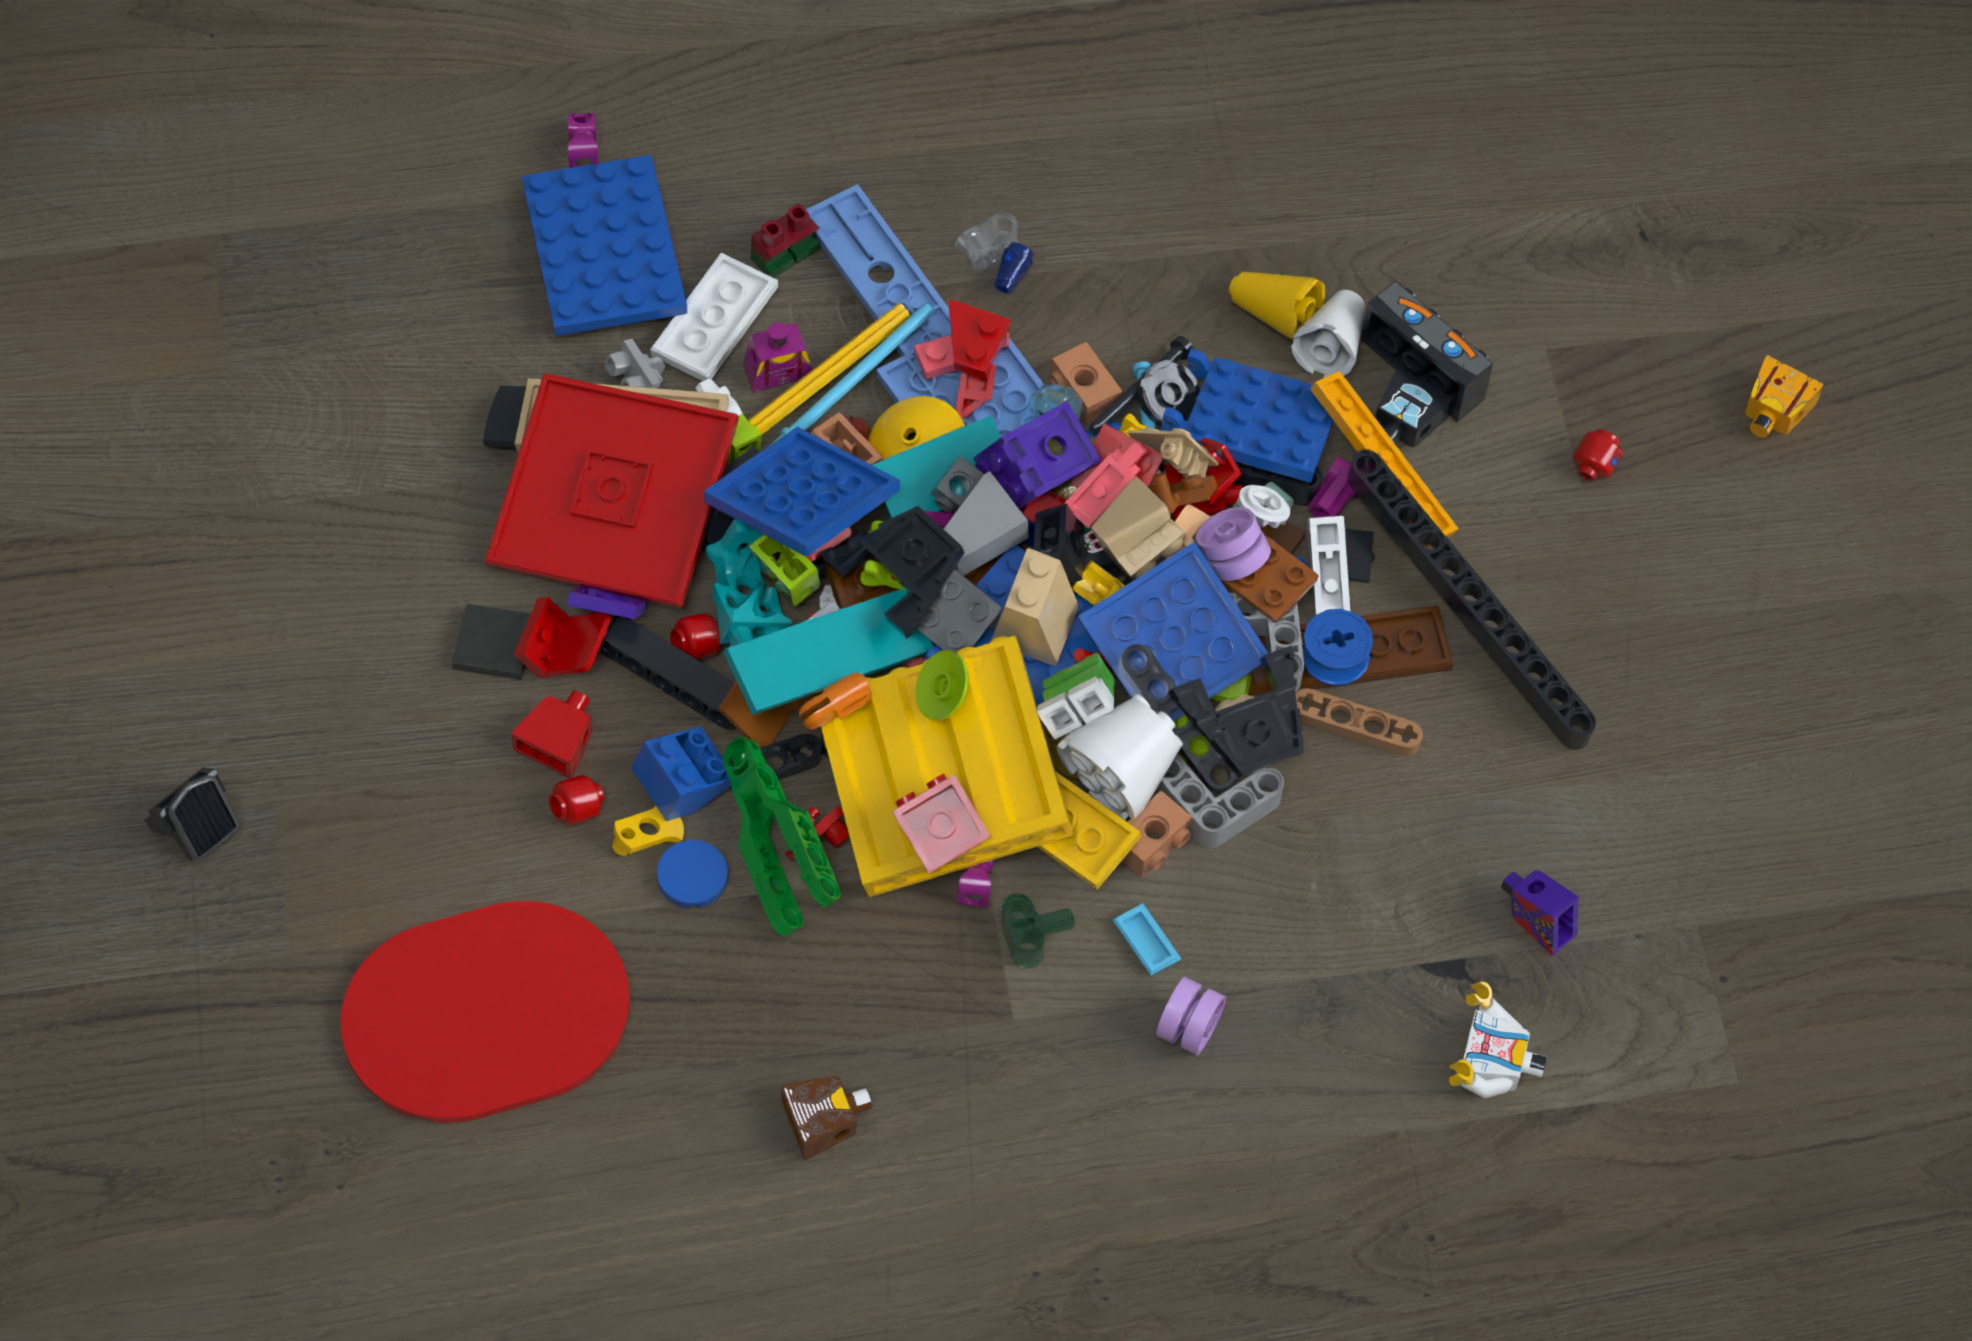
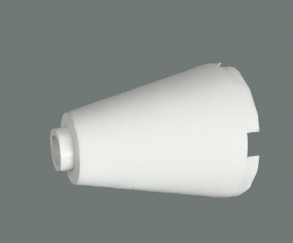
[1292,290,1365,378]

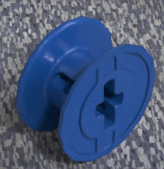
[1302,609,1373,686]

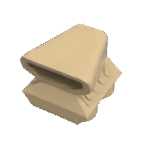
[1091,476,1186,579]

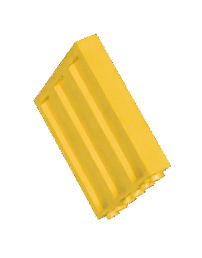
[813,636,1074,897]

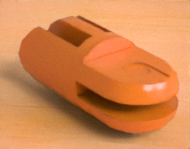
[799,672,872,729]

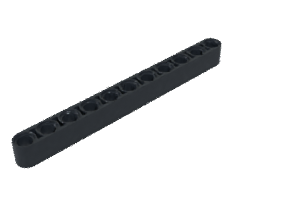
[1347,449,1596,750]

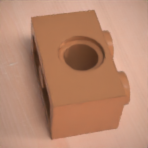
[1049,342,1122,426]
[1122,791,1192,877]

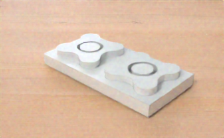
[650,253,778,381]

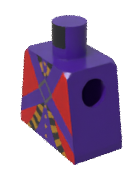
[1501,870,1579,956]

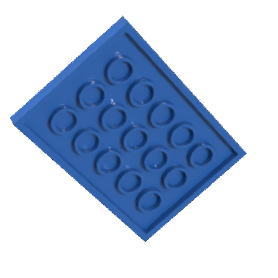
[522,155,688,336]

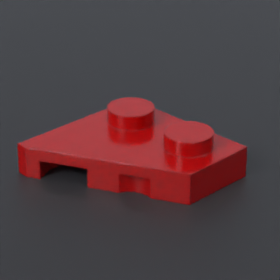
[949,299,1011,380]

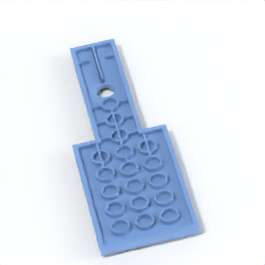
[806,184,1075,492]

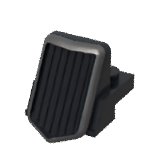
[144,767,239,861]

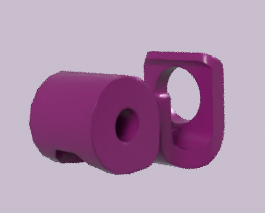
[568,113,598,168]
[957,860,994,908]

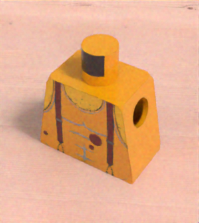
[1745,355,1824,438]

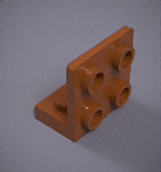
[1222,536,1319,623]
[719,681,818,748]

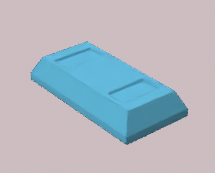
[1113,903,1181,976]

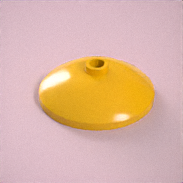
[868,396,965,460]

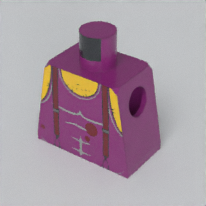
[743,322,812,393]

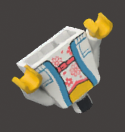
[1449,982,1547,1099]

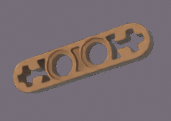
[1296,688,1423,756]

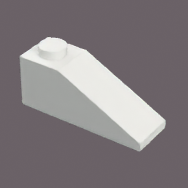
[1306,516,1350,615]

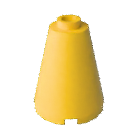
[1229,272,1326,341]

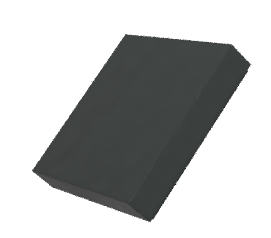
[452,604,531,680]

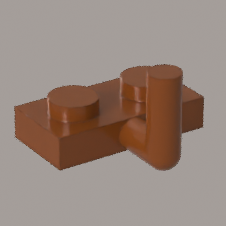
[1150,473,1217,514]

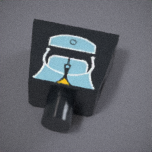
[1375,367,1453,447]

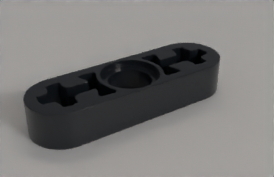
[729,734,822,790]

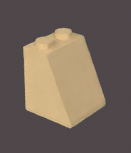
[991,548,1079,667]

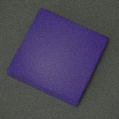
[567,586,648,619]

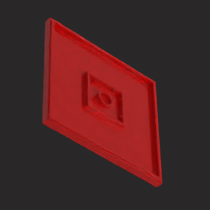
[485,373,739,609]

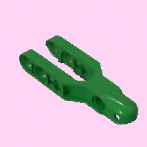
[723,736,841,937]

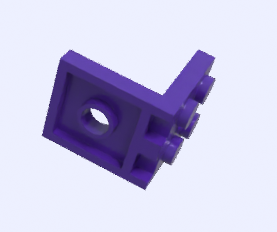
[973,401,1102,510]

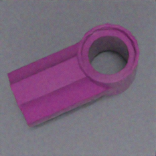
[1308,457,1369,518]

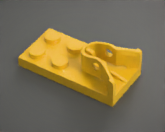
[1037,772,1142,890]

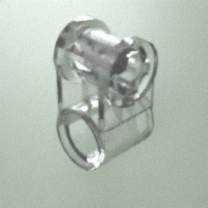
[955,212,1018,272]

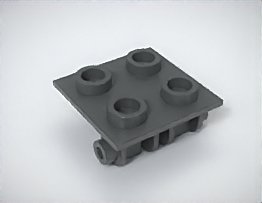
[916,569,1003,653]

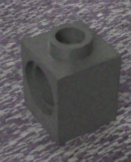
[929,456,984,513]

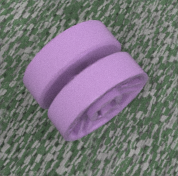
[1196,507,1271,581]
[1156,977,1226,1056]

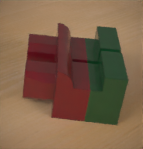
[751,203,821,278]

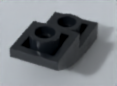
[483,386,526,448]

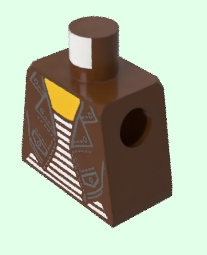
[781,1076,872,1161]

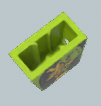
[749,534,820,607]

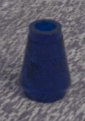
[994,242,1034,294]

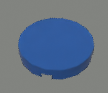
[657,840,728,908]

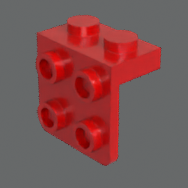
[513,597,611,679]

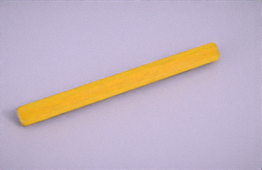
[748,304,910,435]

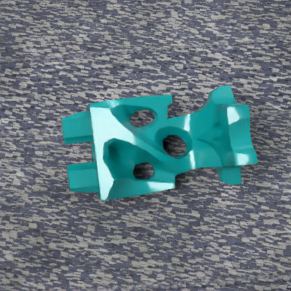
[705,519,792,646]

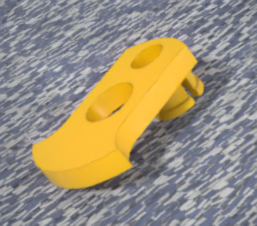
[612,805,684,856]

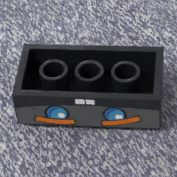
[1361,281,1493,423]

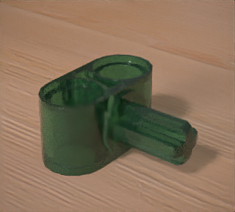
[1000,893,1075,969]

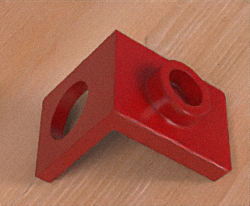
[1200,437,1241,504]

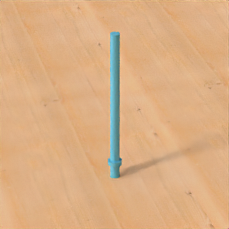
[772,303,934,444]

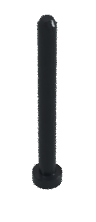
[1089,336,1193,434]

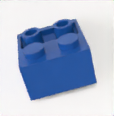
[631,726,731,821]

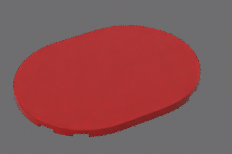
[341,901,630,1123]

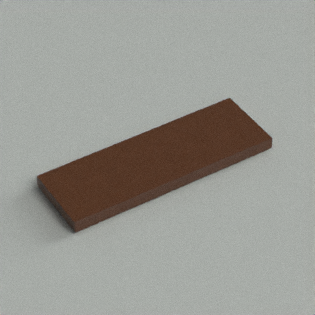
[1248,605,1453,697]

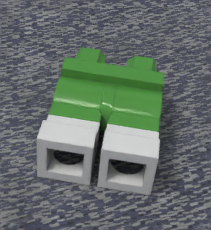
[1037,653,1115,740]

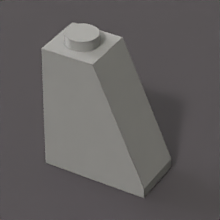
[944,471,1029,576]

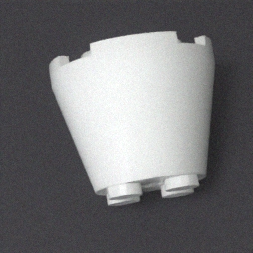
[1057,694,1183,820]

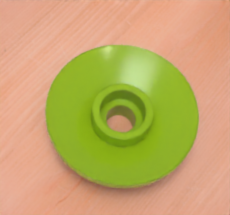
[916,650,968,721]

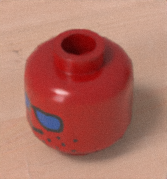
[1572,429,1623,481]

